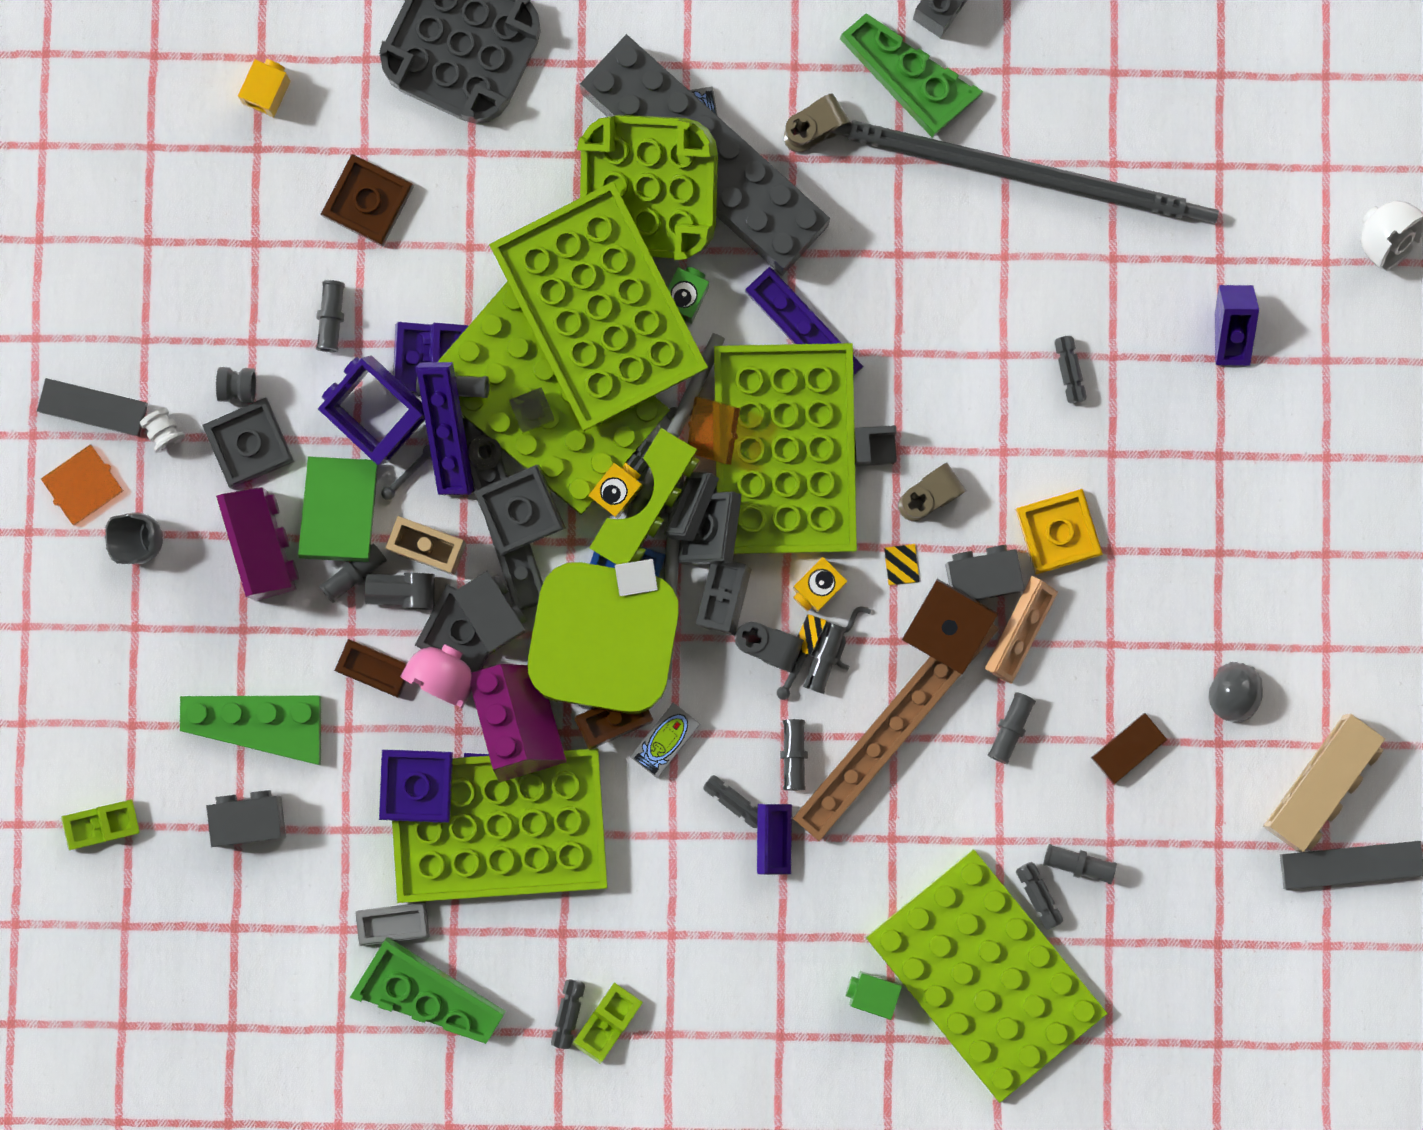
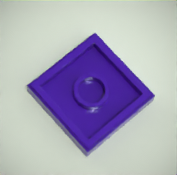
[379,749,453,822]

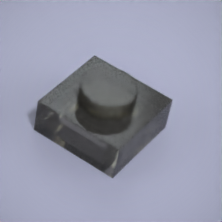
[509,387,555,434]

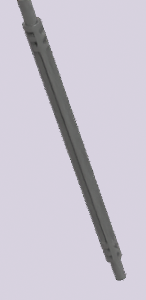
[831,120,1219,223]

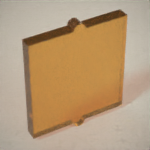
[688,396,740,465]
[41,444,124,525]

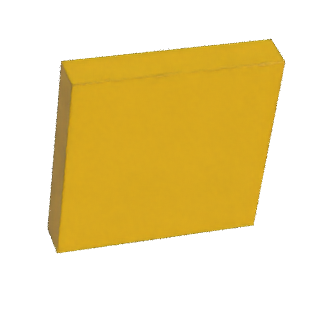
[1015,489,1103,575]

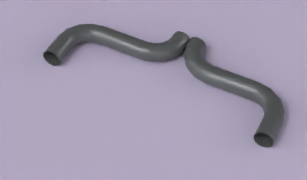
[836,606,871,671]

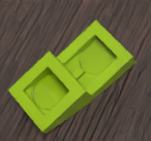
[61,799,140,851]
[572,982,643,1064]

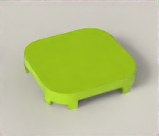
[577,115,718,260]
[528,562,679,714]

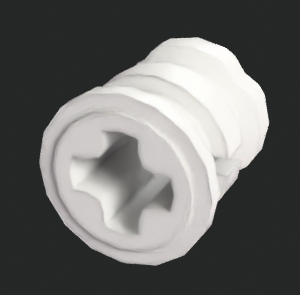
[140,407,185,453]

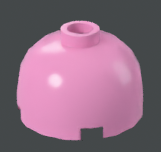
[400,644,472,708]

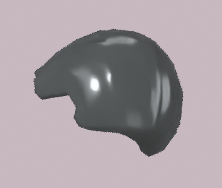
[105,512,163,564]
[1208,662,1263,722]

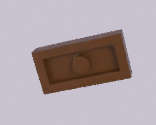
[575,708,654,750]

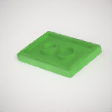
[298,456,378,562]

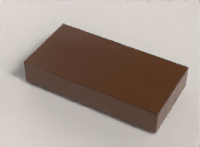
[334,639,406,698]
[1090,713,1168,784]

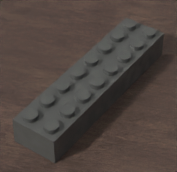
[580,34,830,276]

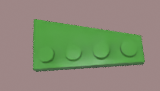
[840,13,983,138]
[180,695,321,765]
[349,937,506,1044]

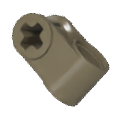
[784,93,851,153]
[898,462,966,521]

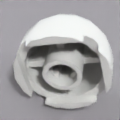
[1360,201,1423,271]

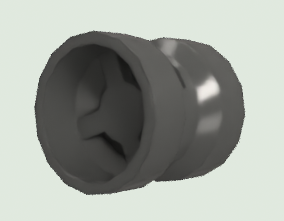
[216,367,256,403]

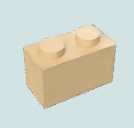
[385,516,467,576]

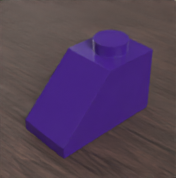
[1215,285,1259,366]

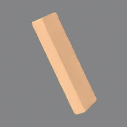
[985,576,1058,684]

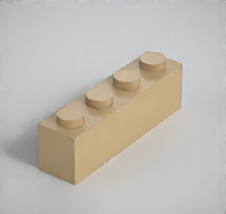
[1263,714,1385,852]

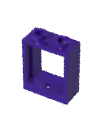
[318,355,425,466]

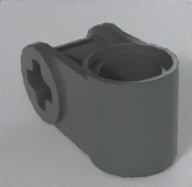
[734,622,804,673]

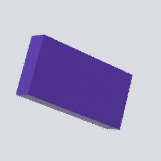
[757,804,792,875]

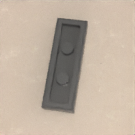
[37,378,148,437]

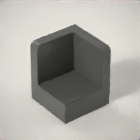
[854,425,897,466]

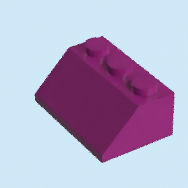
[216,487,299,601]
[470,664,567,783]

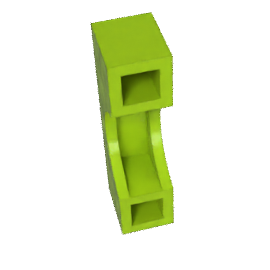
[589,428,700,565]

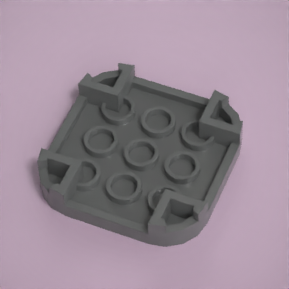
[379,0,541,124]

